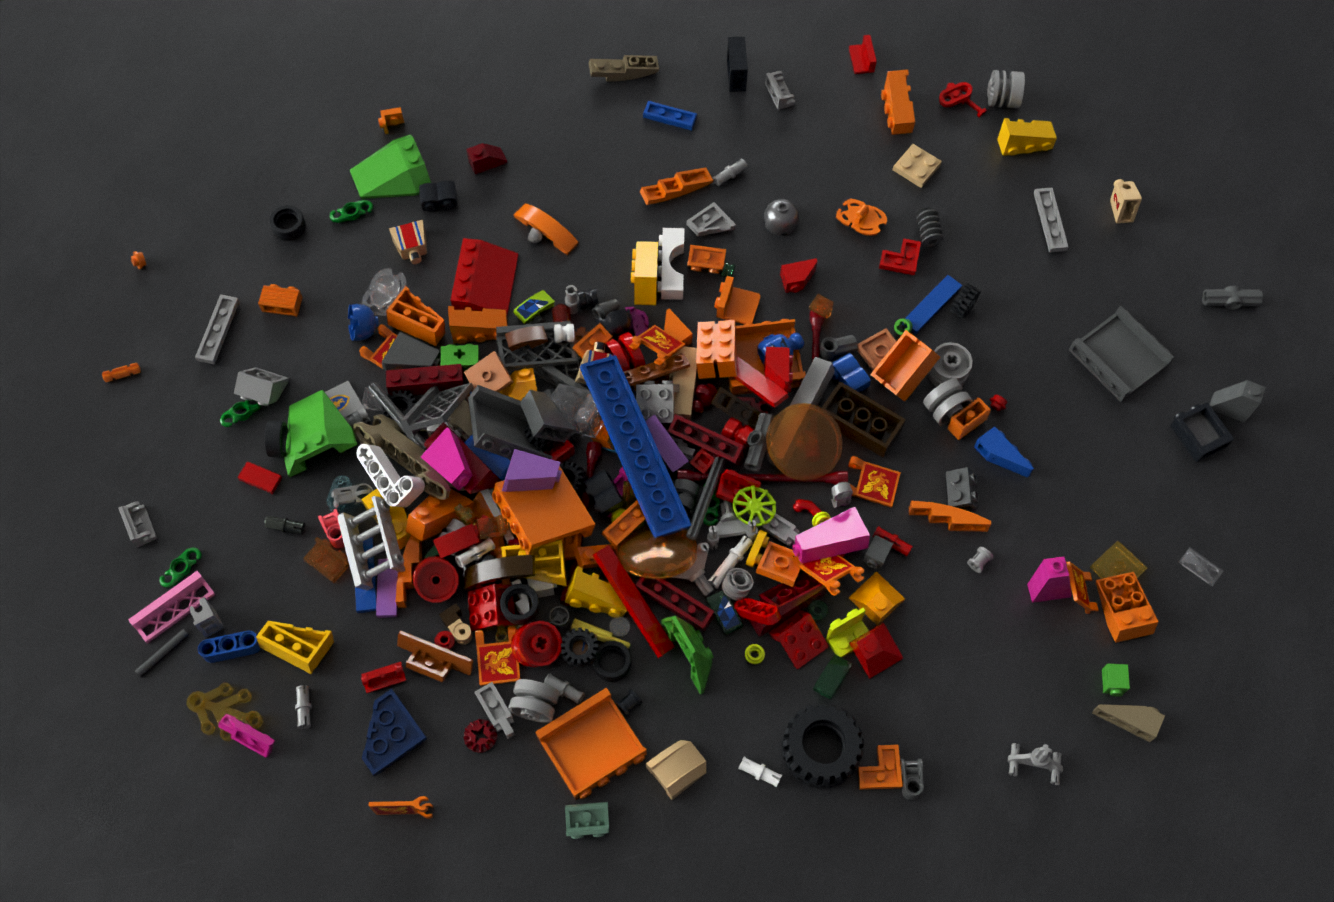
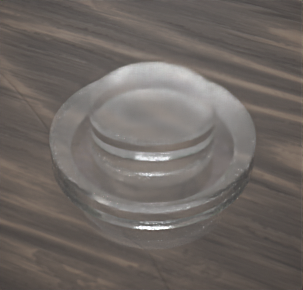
[610,617,630,637]

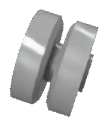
[928,342,973,387]
[923,379,973,425]
[508,679,560,723]

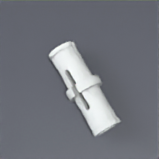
[455,538,495,568]
[738,757,782,787]

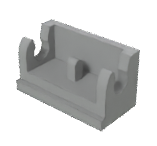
[765,71,796,110]
[118,501,158,547]
[190,597,224,638]

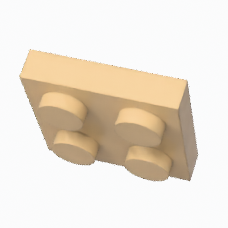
[893,144,942,188]

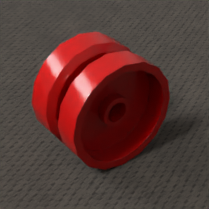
[605,332,646,372]
[412,556,459,603]
[511,621,562,668]

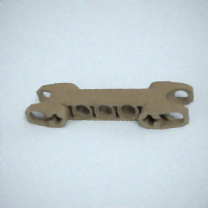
[353,414,465,500]

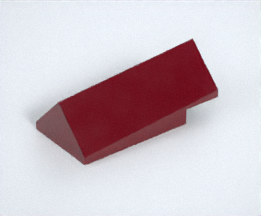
[424,422,502,494]
[748,571,827,638]

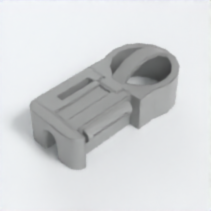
[831,482,853,508]
[331,483,373,508]

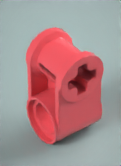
[318,509,344,548]

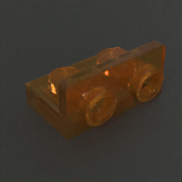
[303,537,350,583]

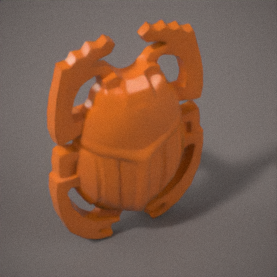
[836,198,887,236]

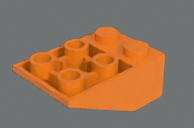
[1096,572,1158,643]

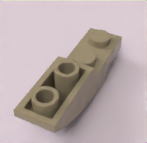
[589,55,659,82]

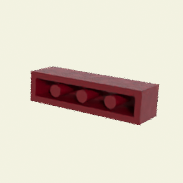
[386,364,465,396]
[668,414,748,466]
[636,569,715,633]

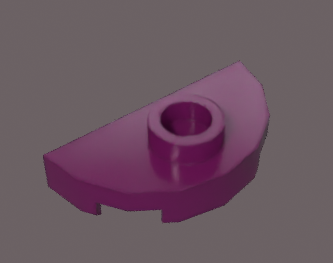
[625,307,649,336]

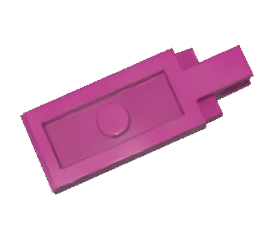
[218,714,275,757]

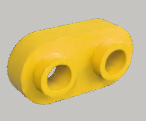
[746,530,770,567]

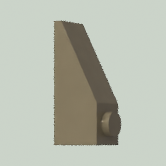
[1092,704,1165,742]

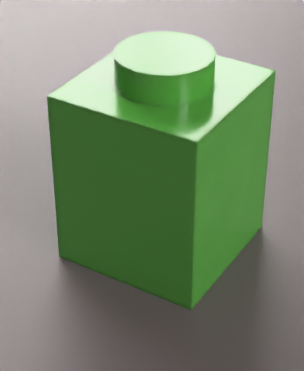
[1102,664,1130,697]

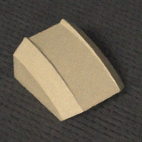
[646,740,706,800]

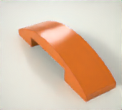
[513,203,579,255]

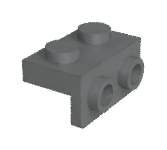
[946,467,979,509]

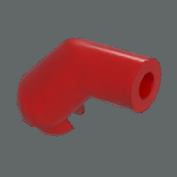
[793,499,822,516]

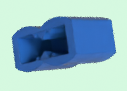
[832,353,871,393]

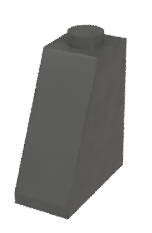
[382,332,441,371]
[1209,380,1266,423]
[520,390,575,443]

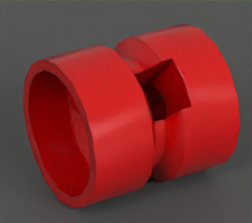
[721,417,755,447]

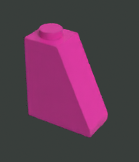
[421,428,473,491]

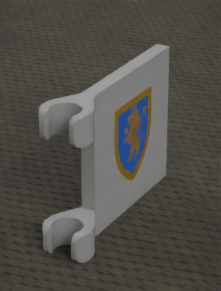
[325,381,370,423]

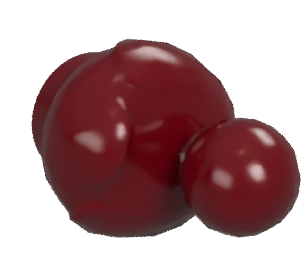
[692,383,717,413]

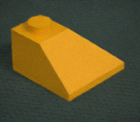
[499,368,537,401]
[849,571,905,626]

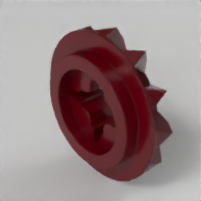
[463,719,497,753]

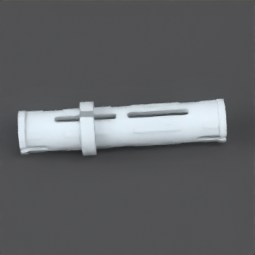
[708,536,753,589]

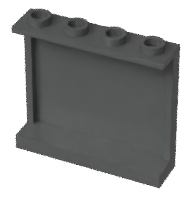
[1069,306,1174,402]
[468,385,552,459]

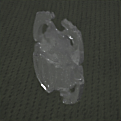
[361,268,407,316]

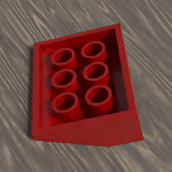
[450,238,519,316]

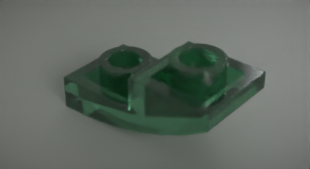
[813,654,853,700]

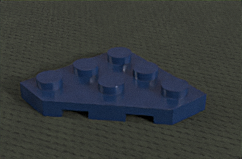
[362,689,427,777]

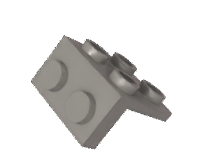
[636,381,679,423]

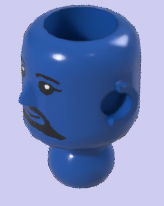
[757,333,804,365]

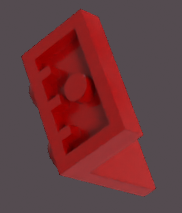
[468,584,516,631]
[769,610,828,669]

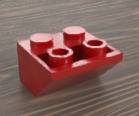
[764,347,793,392]

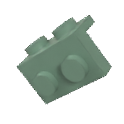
[565,802,609,839]

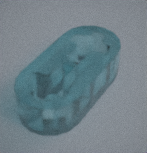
[326,475,352,512]

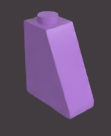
[502,449,562,492]

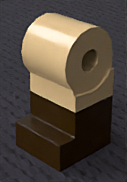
[439,603,472,645]

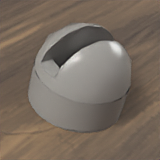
[528,228,542,243]

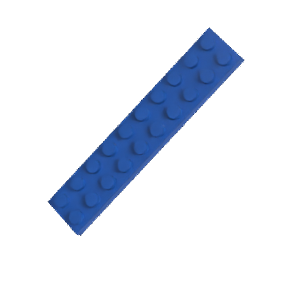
[580,355,692,540]

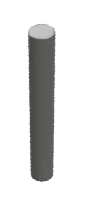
[135,629,189,677]

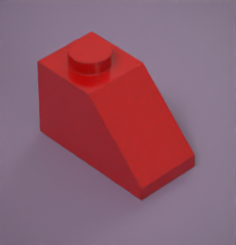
[780,258,817,293]

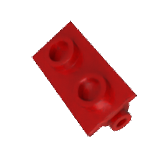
[361,662,406,694]

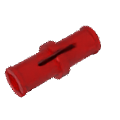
[872,526,913,557]

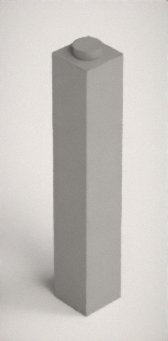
[766,357,835,467]

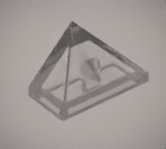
[1178,547,1224,586]

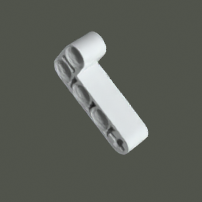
[357,444,425,508]

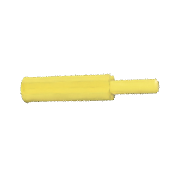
[571,618,630,648]

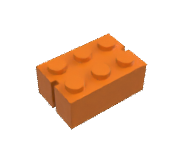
[696,320,737,379]
[870,330,941,401]

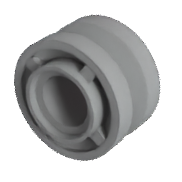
[722,568,754,600]

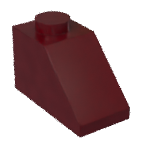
[466,143,507,174]

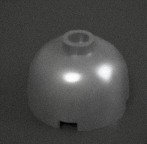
[764,199,799,235]

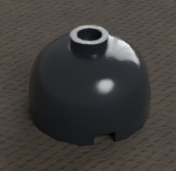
[595,309,633,341]

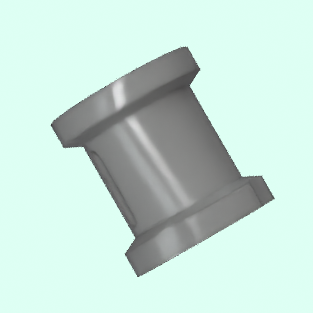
[967,547,993,573]

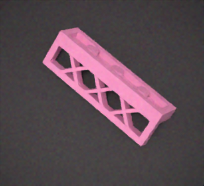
[128,571,216,644]

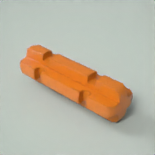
[102,363,141,382]

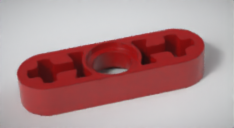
[734,598,781,625]

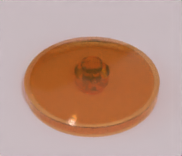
[766,403,842,481]
[617,525,697,579]

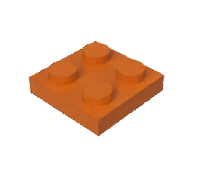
[756,541,801,587]

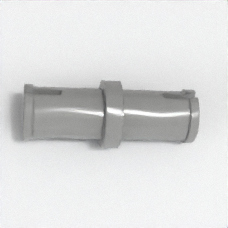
[713,158,748,186]
[565,285,579,314]
[544,673,585,705]
[295,685,312,729]

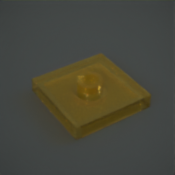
[1090,541,1148,579]

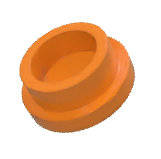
[131,251,146,269]

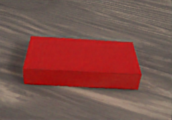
[237,462,282,494]

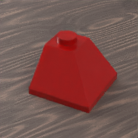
[849,623,903,678]

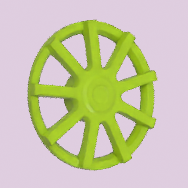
[733,485,776,527]

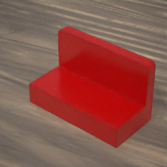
[849,35,877,74]

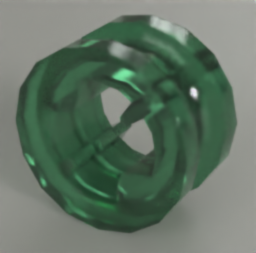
[721,262,736,277]

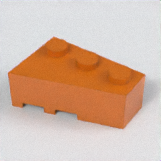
[386,286,445,346]

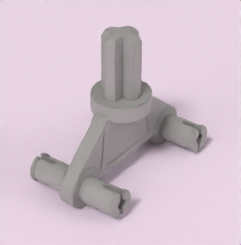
[707,501,758,550]
[664,543,713,596]
[1008,743,1063,785]

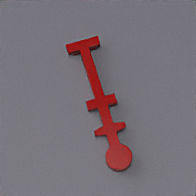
[946,83,987,117]

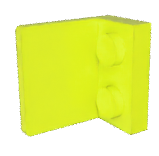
[825,607,869,659]

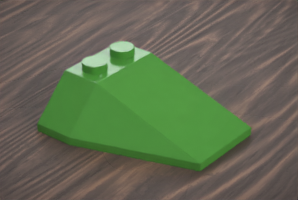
[350,135,431,199]
[284,390,357,477]
[661,616,714,695]

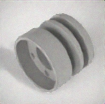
[987,70,1025,109]

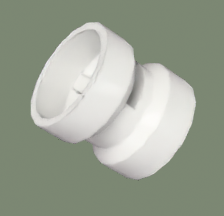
[554,324,574,343]

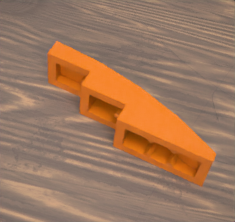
[640,167,714,205]
[909,501,991,532]
[395,535,422,608]

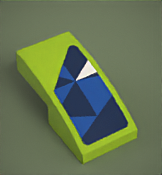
[513,290,555,324]

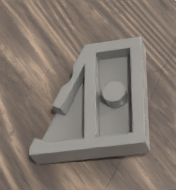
[687,202,736,236]

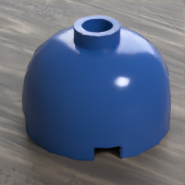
[348,304,379,341]

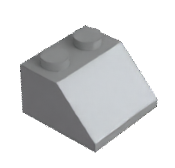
[234,367,289,406]

